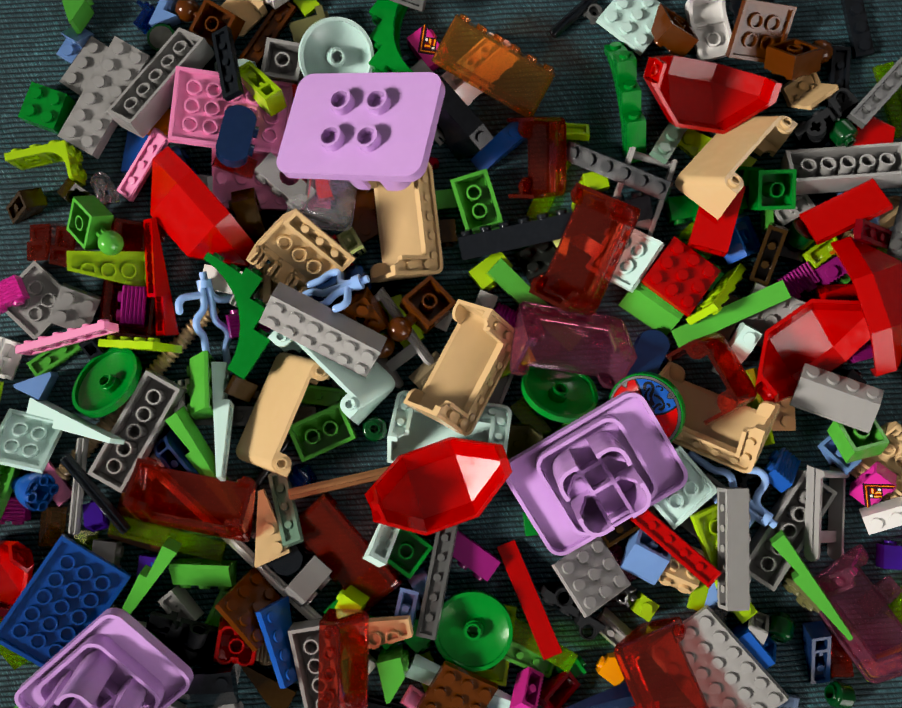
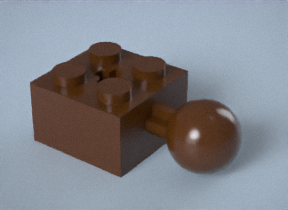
[175,0,246,47]
[764,38,833,80]
[387,275,456,342]
[335,287,395,358]

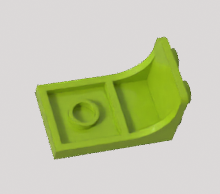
[4,140,87,186]

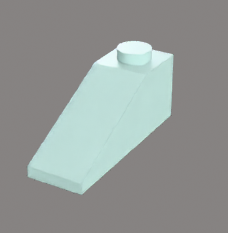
[711,321,762,380]

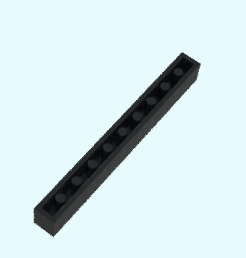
[457,191,653,260]

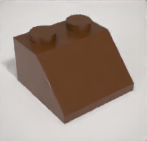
[651,4,699,57]

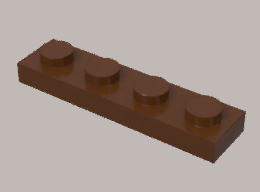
[239,1,297,68]

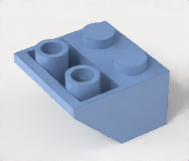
[620,529,671,585]

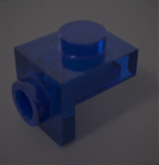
[133,0,155,34]

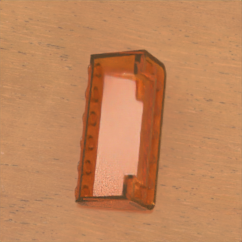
[431,13,556,119]

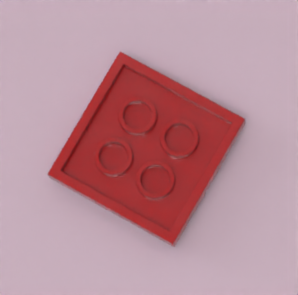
[640,236,721,317]

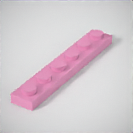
[15,319,119,356]

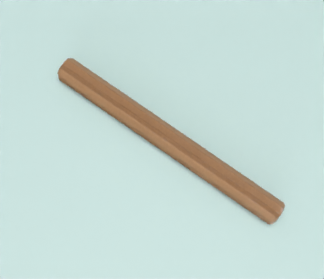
[288,466,389,500]

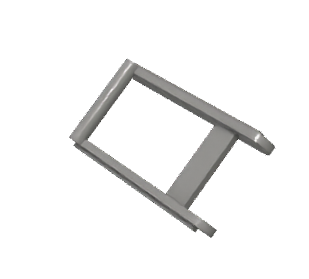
[602,146,678,237]
[374,287,434,388]
[804,465,850,562]

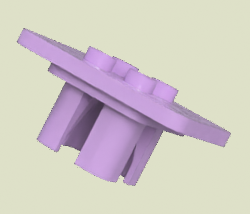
[276,72,445,191]
[506,391,688,556]
[14,608,194,708]

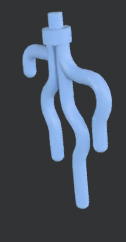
[302,268,370,313]
[175,271,233,376]
[687,451,778,529]

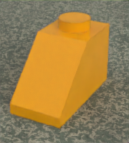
[595,650,641,686]

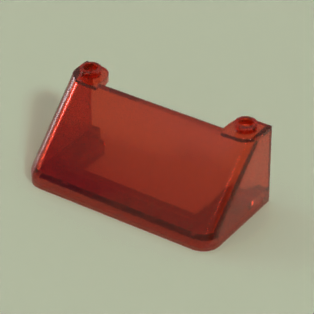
[529,182,640,316]
[122,457,256,542]
[614,616,708,708]

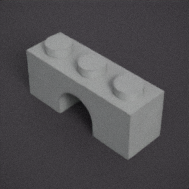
[254,152,315,211]

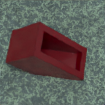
[538,670,581,708]

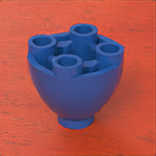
[11,472,59,512]

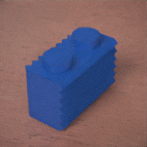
[764,447,801,493]

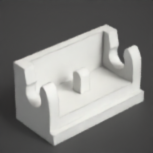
[0,337,23,380]

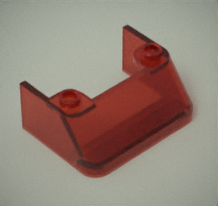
[507,117,566,199]
[665,332,757,426]

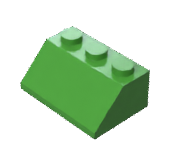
[450,168,503,231]
[618,274,684,336]
[186,350,216,420]
[289,403,358,462]
[169,558,237,590]
[377,644,410,704]

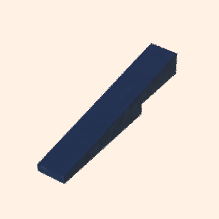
[565,672,677,708]

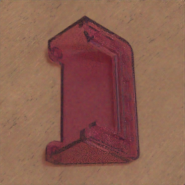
[510,301,637,389]
[814,544,902,684]

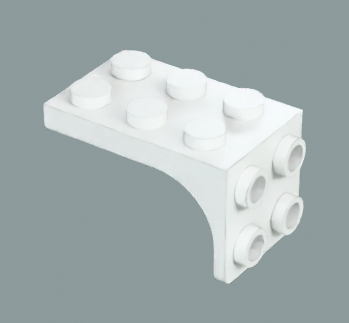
[684,0,732,61]

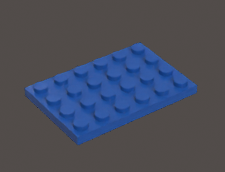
[0,534,131,667]

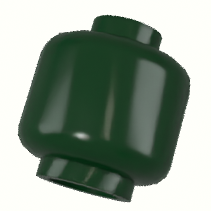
[827,118,858,147]
[362,416,388,441]
[769,612,795,643]
[824,681,856,708]

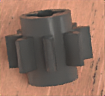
[613,582,638,607]

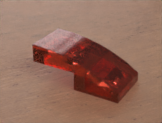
[212,155,258,179]
[27,224,52,261]
[49,225,76,267]
[831,635,854,678]

